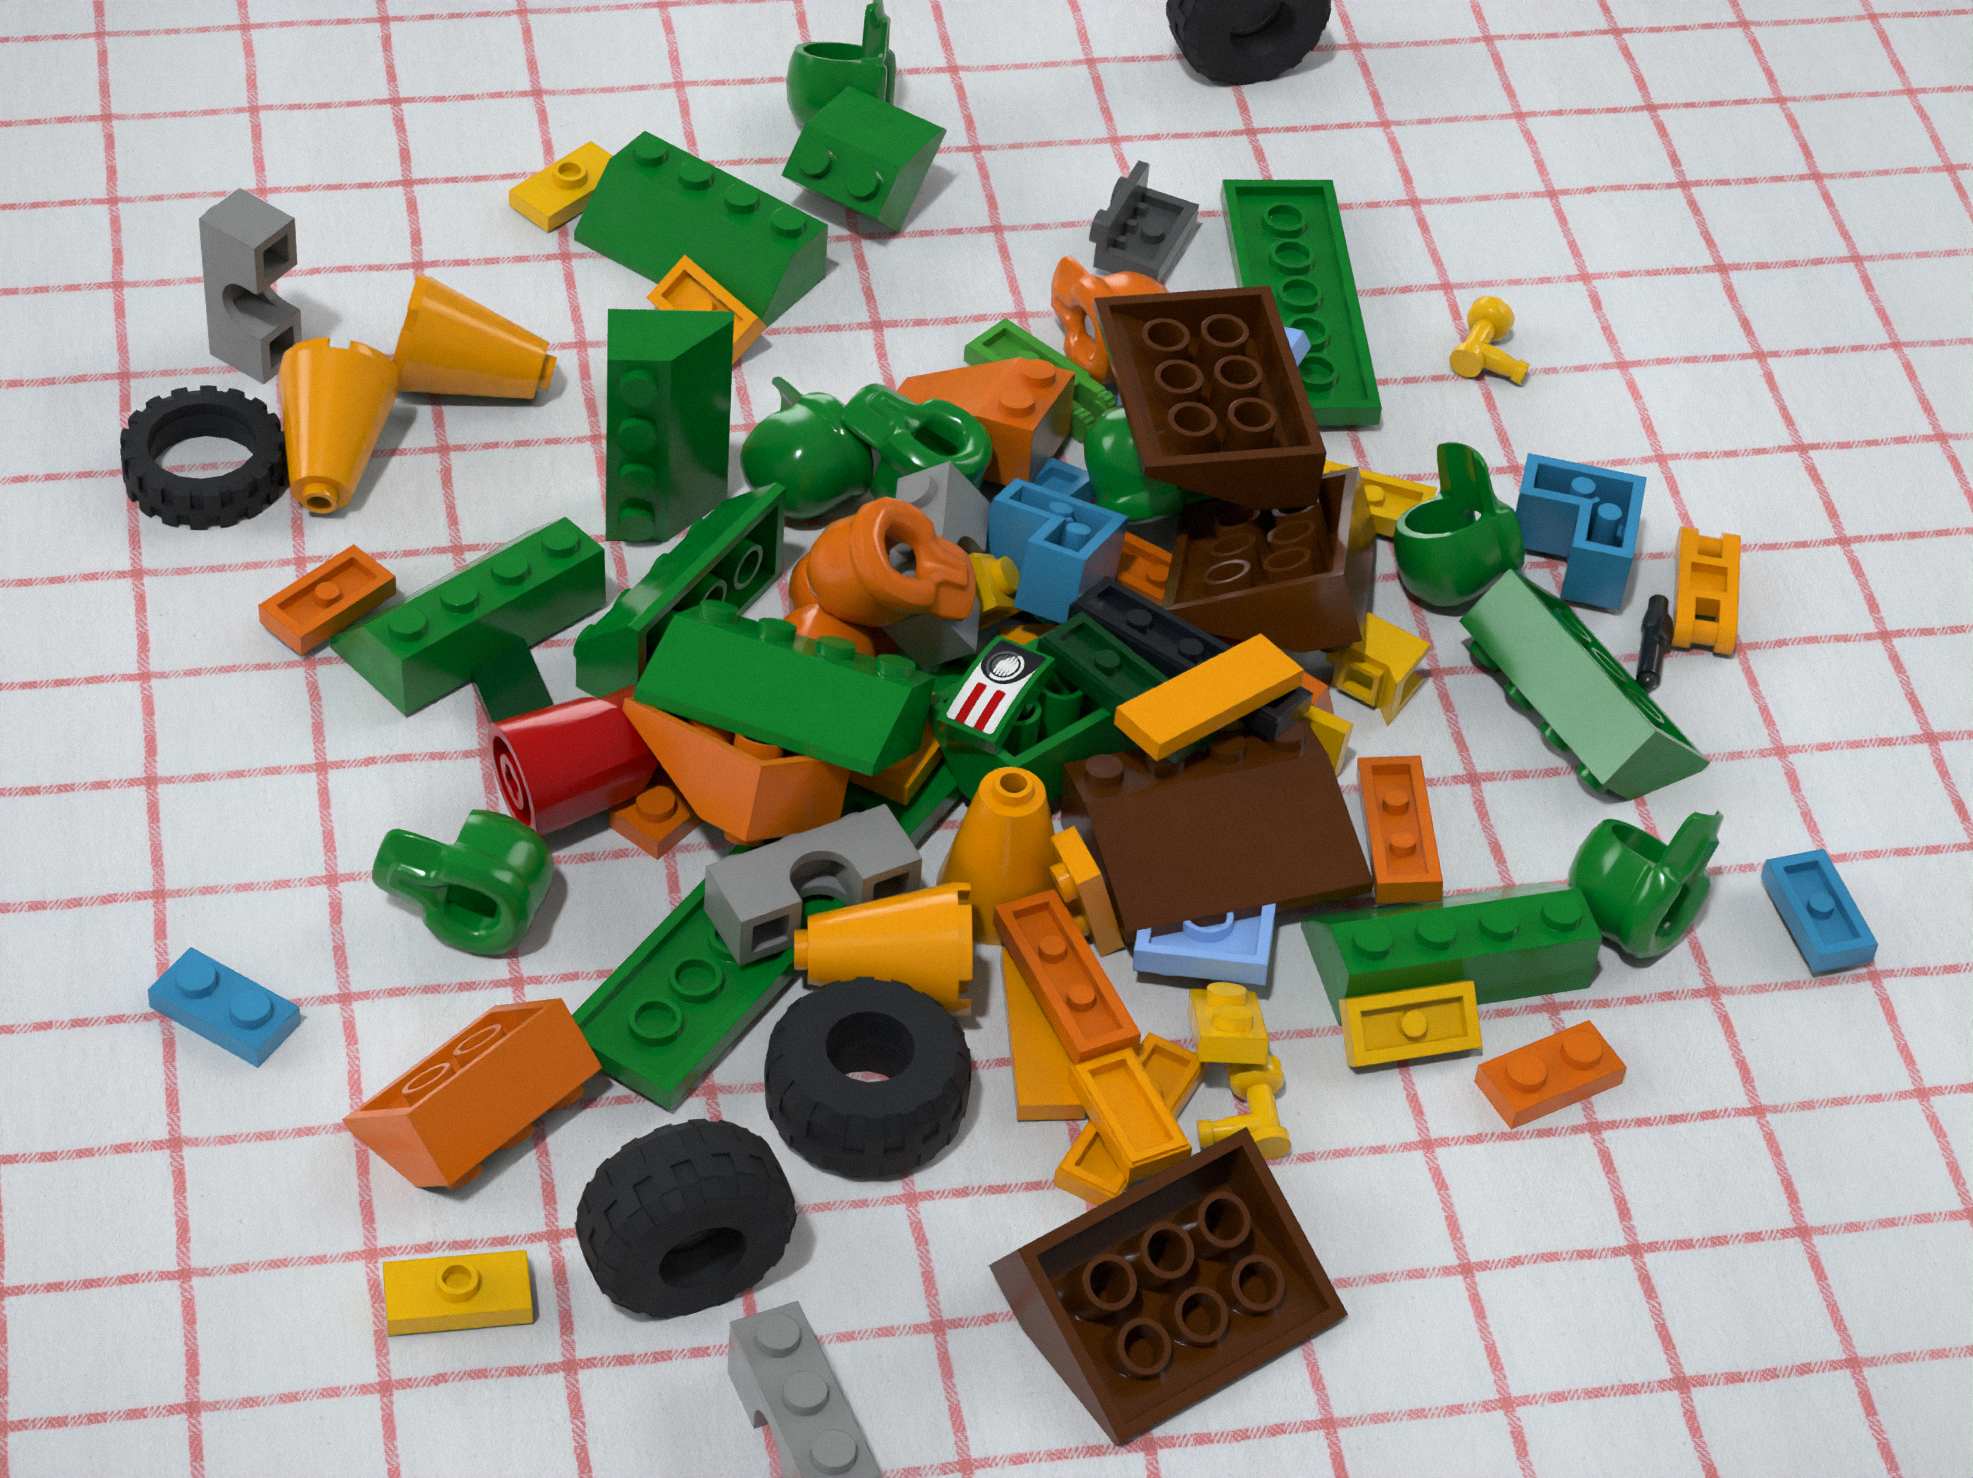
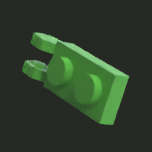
[963,318,1117,442]

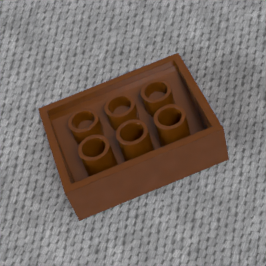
[1093,285,1327,510]
[1161,466,1376,653]
[1061,717,1373,943]
[988,1127,1348,1446]

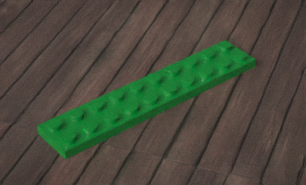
[572,653,978,1110]

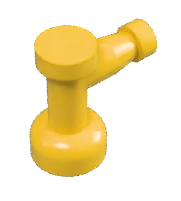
[1449,296,1530,385]
[1196,1054,1291,1160]

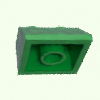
[781,86,947,233]

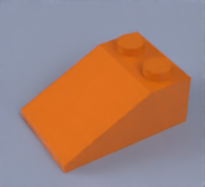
[870,357,1075,486]
[622,697,850,846]

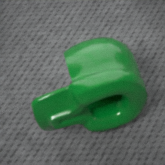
[786,0,896,127]
[740,376,874,521]
[840,383,993,500]
[1083,405,1215,526]
[1393,442,1525,608]
[372,809,554,955]
[1567,810,1724,959]

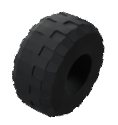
[1166,0,1332,85]
[764,977,971,1178]
[574,1118,797,1318]

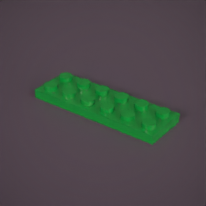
[1220,179,1382,426]

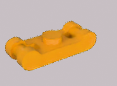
[1670,526,1741,655]

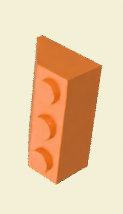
[342,998,603,1190]

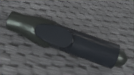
[1636,594,1673,690]

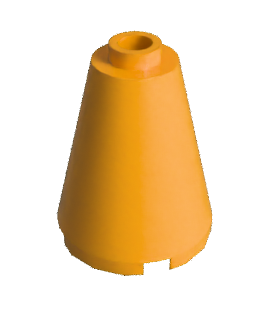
[392,274,557,399]
[278,338,399,514]
[936,767,1064,946]
[794,881,973,1016]

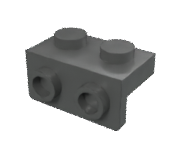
[1089,160,1199,283]

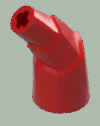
[488,685,662,837]

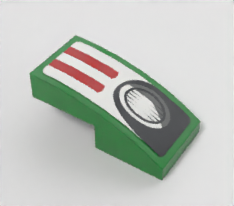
[936,635,1056,756]

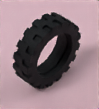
[120,385,286,530]

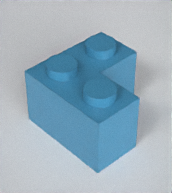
[1515,453,1647,611]
[983,478,1129,626]

